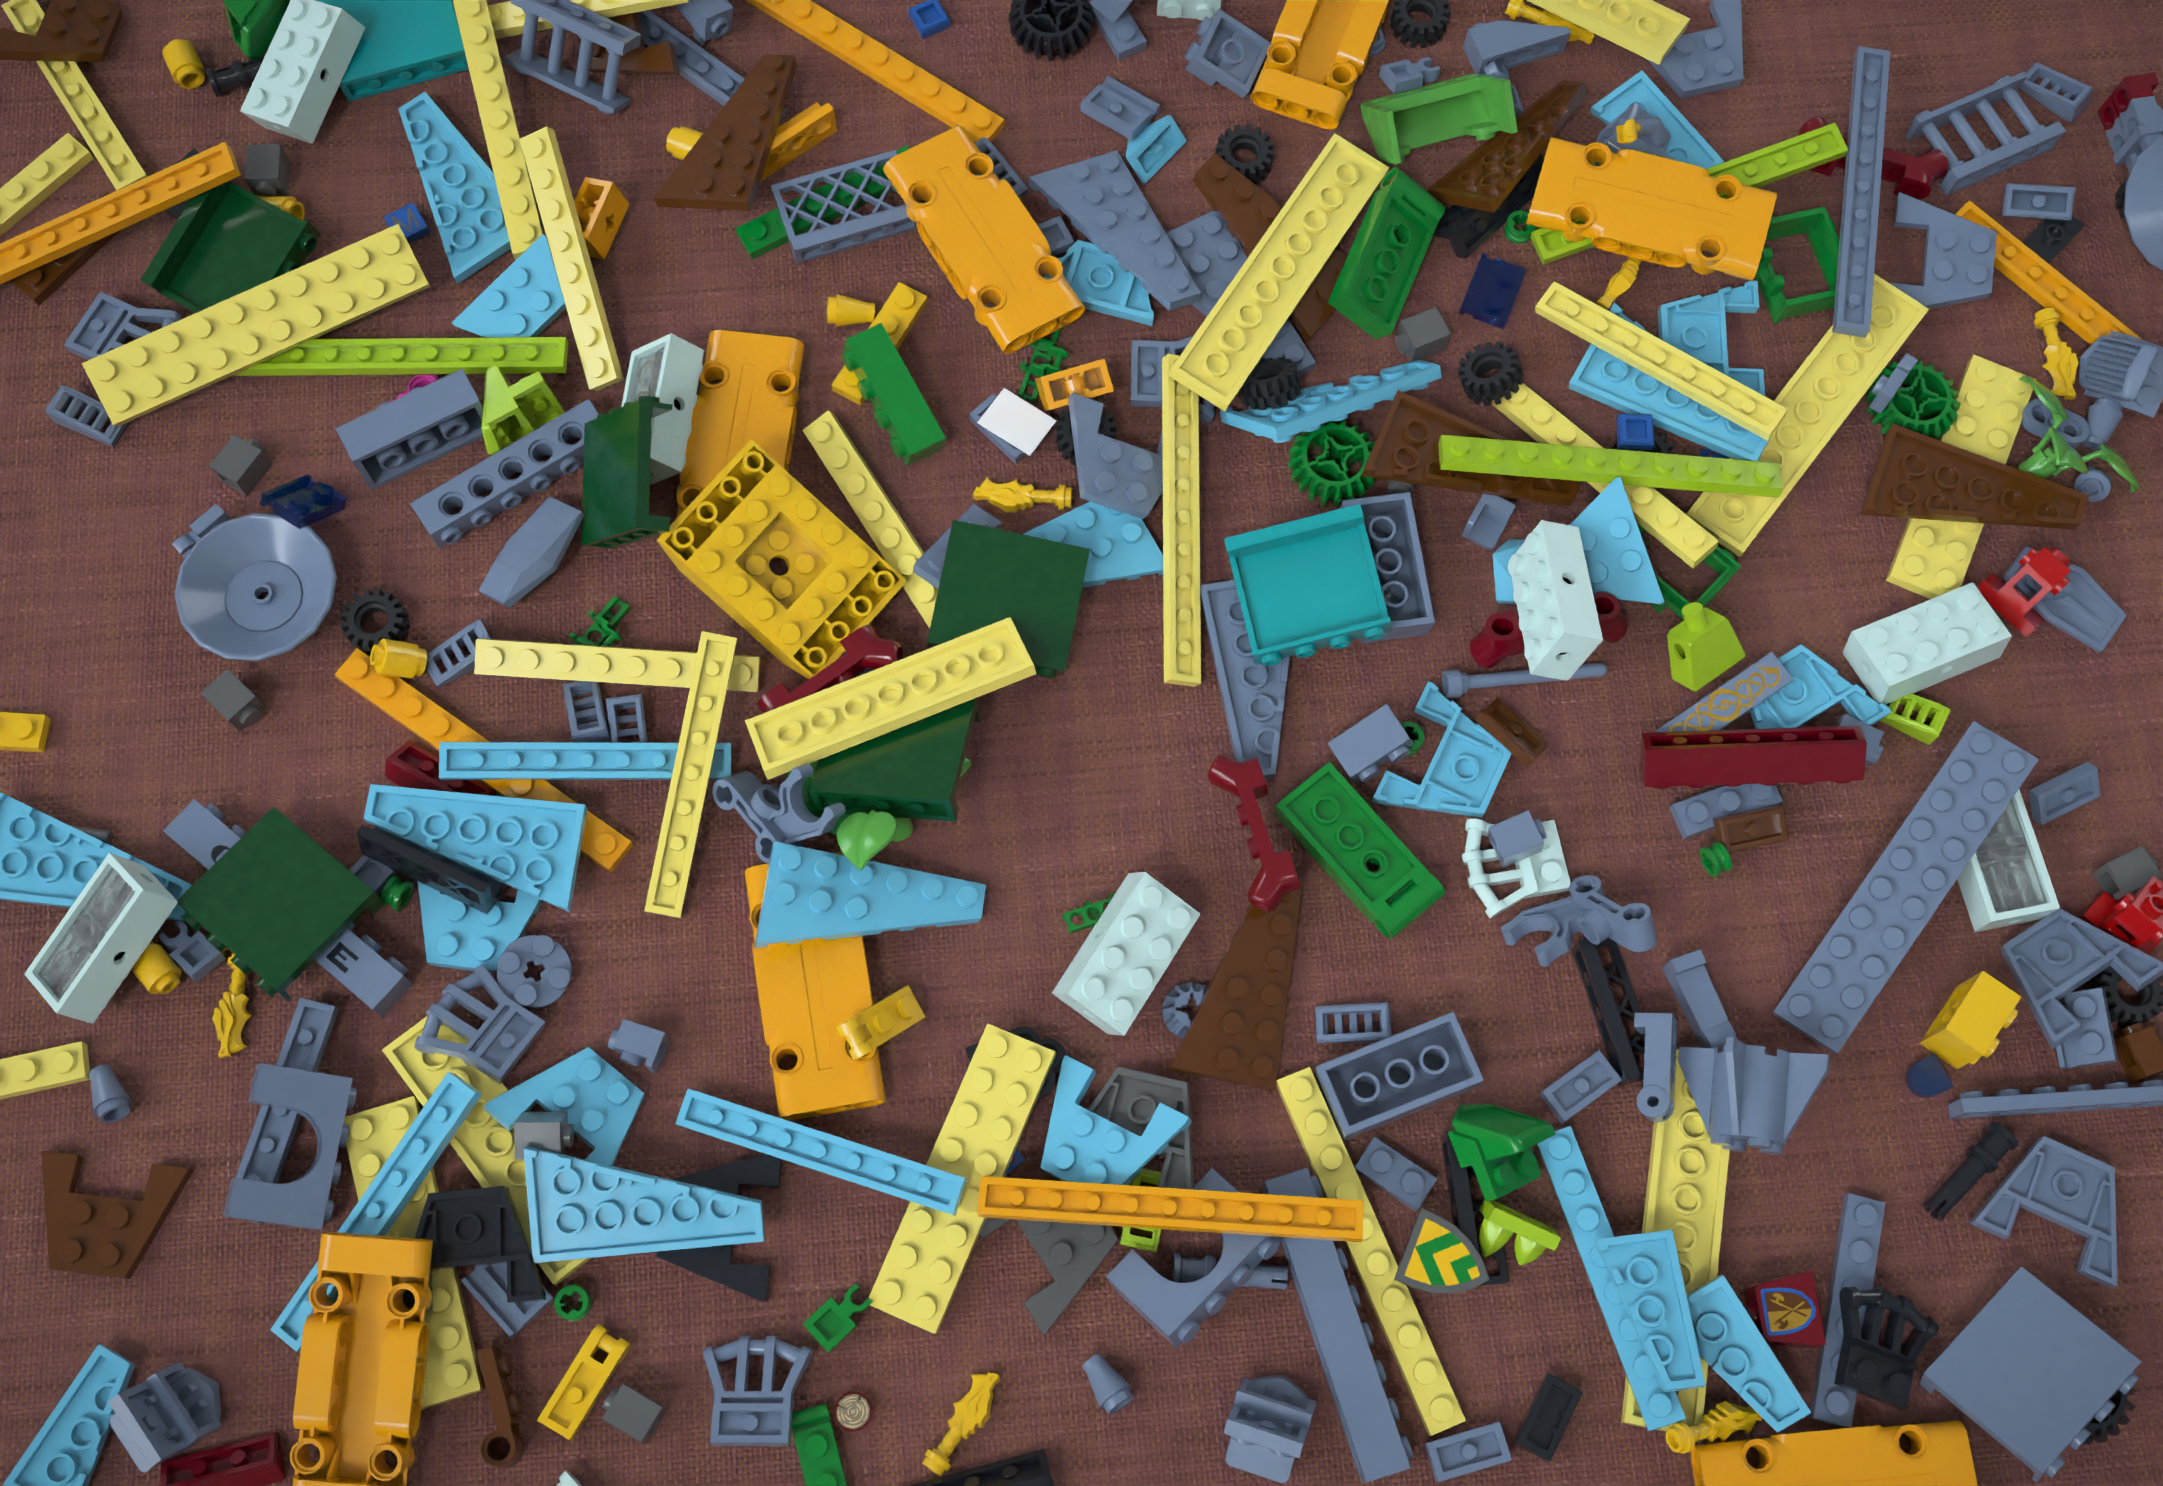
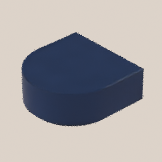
[1906,1054,1954,1098]

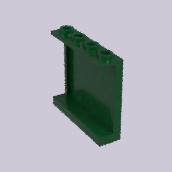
[140,181,321,313]
[581,396,673,549]
[927,520,1090,679]
[809,698,982,821]
[177,807,384,1001]

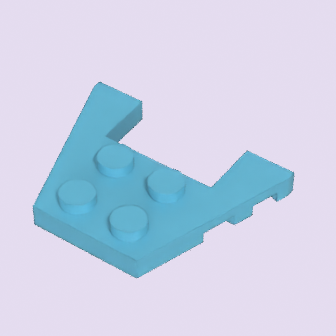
[1658,281,1765,396]
[1750,645,1892,785]
[1372,681,1512,818]
[418,881,543,974]
[484,1047,644,1166]
[1040,1055,1192,1185]

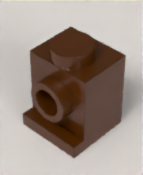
[2115,1022,2163,1083]

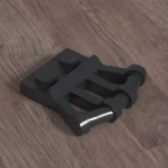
[1834,1286,1939,1409]

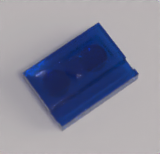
[1459,253,1527,330]
[260,474,347,529]

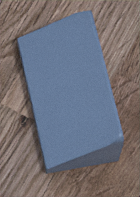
[2002,183,2076,221]

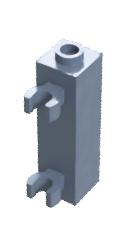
[675,0,733,46]

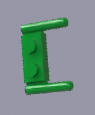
[791,1403,848,1486]

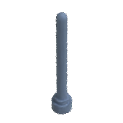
[1442,663,1608,698]

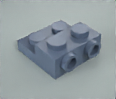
[1184,9,1271,98]

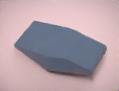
[478,496,584,608]
[2002,546,2127,653]

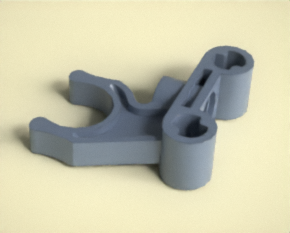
[712,763,846,863]
[1501,875,1658,967]

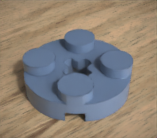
[497,935,571,1009]

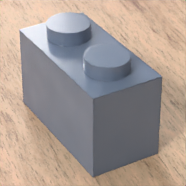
[1328,704,1414,783]

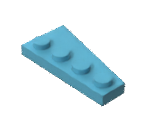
[1590,70,1724,169]
[1594,1230,1706,1392]
[1687,1274,1811,1433]
[3,1344,136,1486]

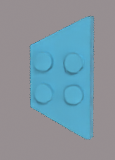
[451,234,566,338]
[1043,240,1154,326]
[1570,477,1665,605]

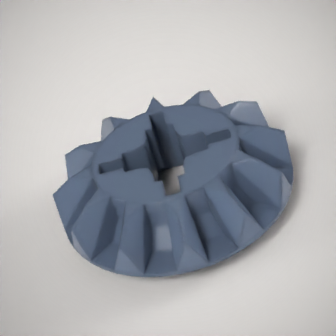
[1162,981,1208,1038]

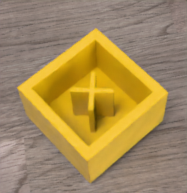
[1919,971,2021,1069]

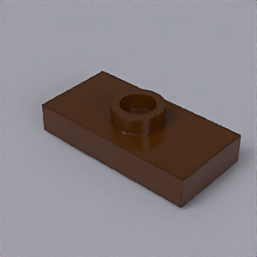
[1475,698,1549,768]
[1713,804,1789,853]

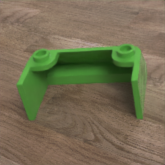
[1360,74,1518,165]

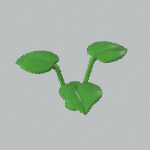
[2018,376,2140,493]
[810,757,972,870]

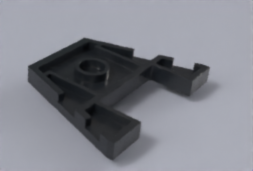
[656,1154,783,1302]
[403,1186,546,1312]

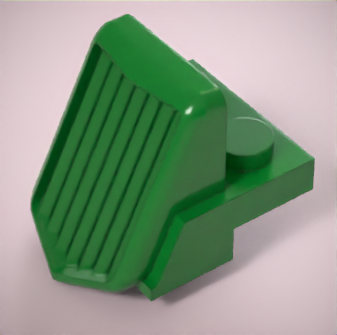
[223,0,290,61]
[1448,1104,1556,1201]

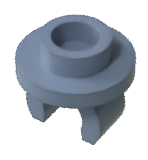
[2074,466,2111,502]

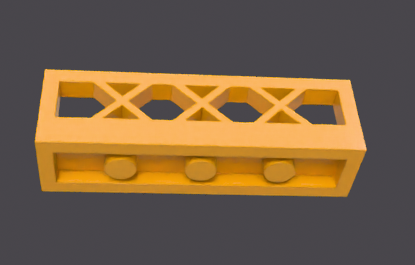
[760,102,837,182]

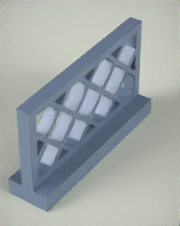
[771,150,917,264]

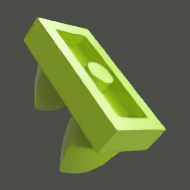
[1479,1198,1562,1266]

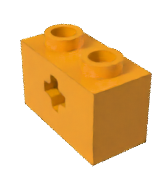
[574,177,629,260]
[1035,358,1114,411]

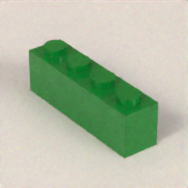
[841,323,946,466]

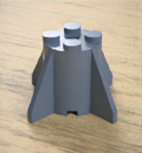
[1678,1037,1830,1155]

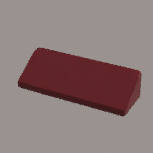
[385,740,496,796]
[159,1431,285,1486]

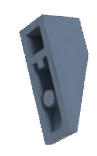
[1463,20,1571,75]

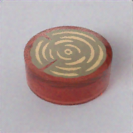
[834,1392,873,1432]

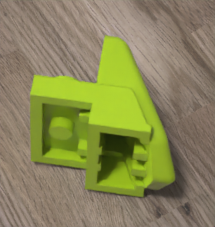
[481,364,565,455]

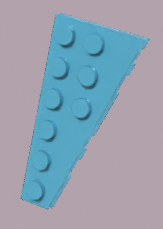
[1023,501,1163,588]

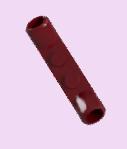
[1798,117,1949,199]
[1469,592,1628,669]
[757,624,903,713]
[1208,754,1301,912]

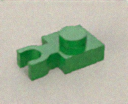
[803,1283,872,1353]

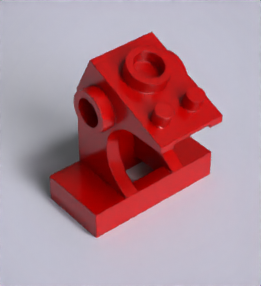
[1977,547,2071,637]
[2078,876,2163,955]

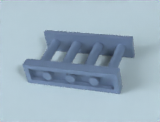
[503,0,641,114]
[1905,72,2066,196]

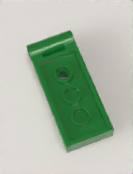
[1328,167,1445,340]
[1273,762,1445,940]

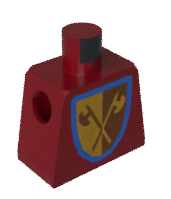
[1742,1271,1826,1348]

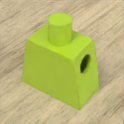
[1667,602,1746,692]

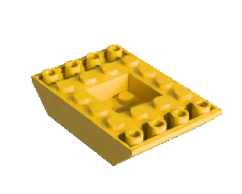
[656,439,907,679]

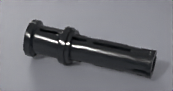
[206,56,265,97]
[1922,1122,2019,1222]

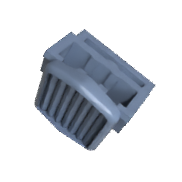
[2079,331,2163,418]
[108,1362,222,1472]
[1223,1375,1317,1483]

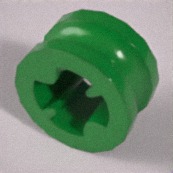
[1504,210,1535,244]
[1401,721,1424,757]
[1699,842,1732,878]
[380,875,414,912]
[554,1285,592,1321]

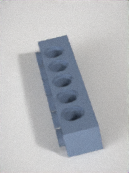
[410,399,599,548]

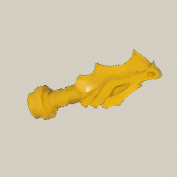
[1505,0,1594,45]
[1597,257,1642,310]
[2034,307,2079,400]
[973,477,1073,513]
[212,953,252,1059]
[922,1371,1000,1477]
[1666,1401,1762,1453]

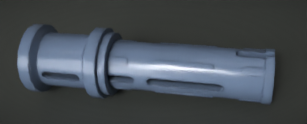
[1171,1253,1288,1290]

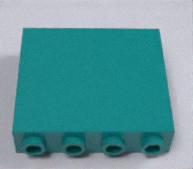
[318,0,469,102]
[1224,504,1392,667]

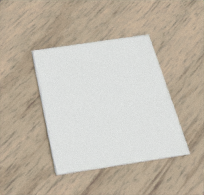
[977,388,1057,456]

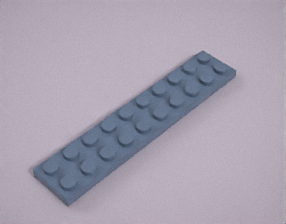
[1773,721,2039,1056]

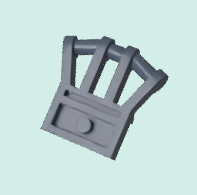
[64,291,182,360]
[1130,336,1215,423]
[414,964,545,1084]
[702,1336,814,1446]

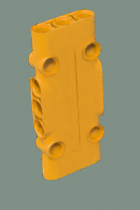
[1251,0,1390,130]
[883,126,1085,354]
[1526,137,1777,281]
[676,330,805,518]
[744,852,886,1121]
[290,1232,433,1486]
[1691,1420,1978,1486]

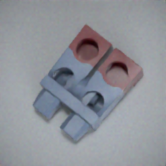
[2098,72,2163,174]

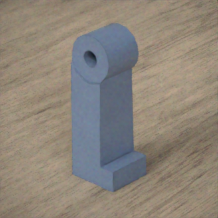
[1662,949,1737,1049]
[1634,1012,1678,1123]

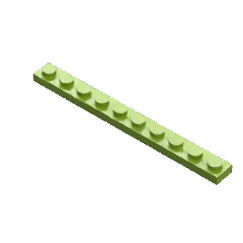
[1530,123,1848,265]
[233,337,569,376]
[1438,435,1783,498]

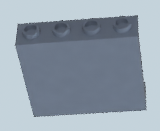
[1919,1266,2142,1483]

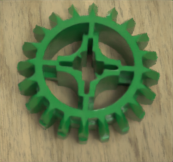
[1865,358,1961,440]
[1288,419,1375,508]

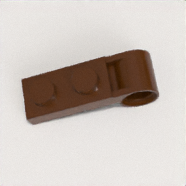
[477,1346,524,1468]

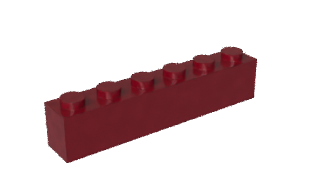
[1640,726,1867,789]

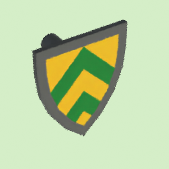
[1394,1208,1490,1294]

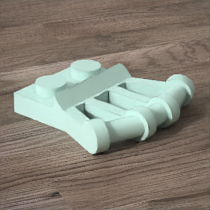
[1462,819,1571,919]

